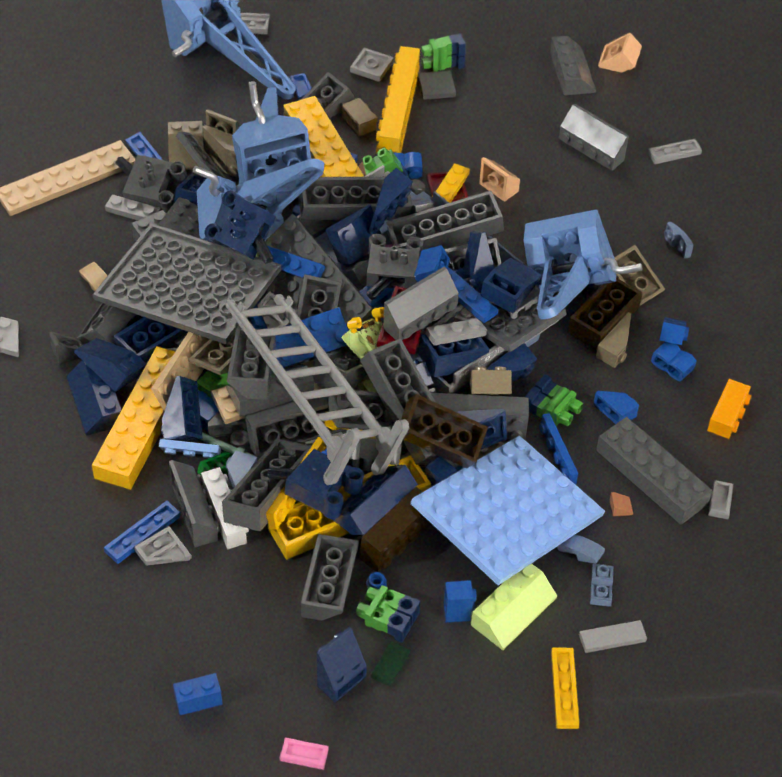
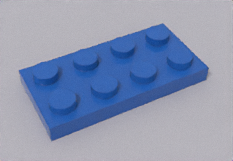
[276,307,348,368]

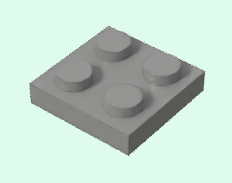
[350,48,394,82]

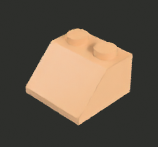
[598,33,642,72]
[479,157,520,202]

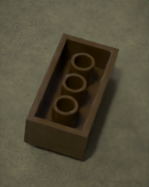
[568,278,642,349]
[401,394,488,468]
[359,487,432,572]

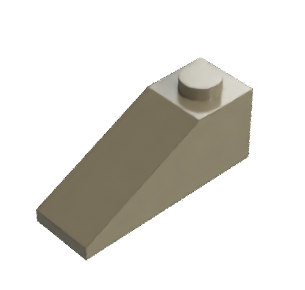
[596,312,631,368]

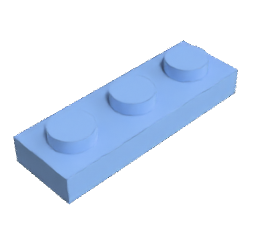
[159,439,221,458]

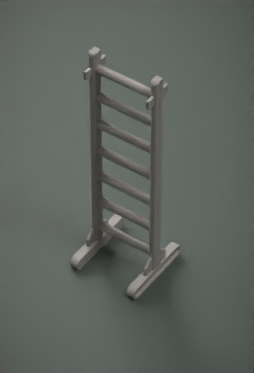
[225,294,409,485]

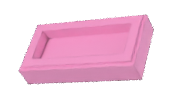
[280,738,329,770]

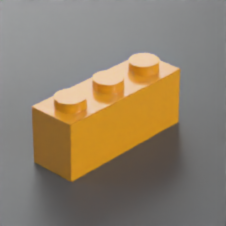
[707,379,752,439]

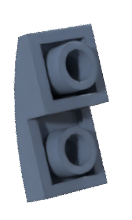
[664,222,693,258]
[557,534,605,564]
[590,564,613,607]

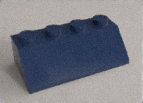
[67,360,121,436]
[332,465,418,536]

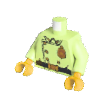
[341,307,384,360]

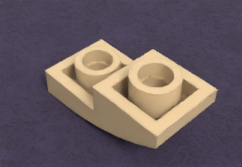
[79,262,107,291]

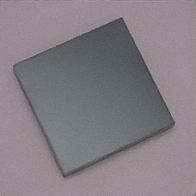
[418,71,456,100]

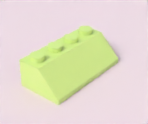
[471,564,557,650]

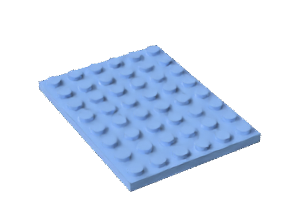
[411,436,605,585]

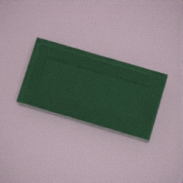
[371,641,410,687]

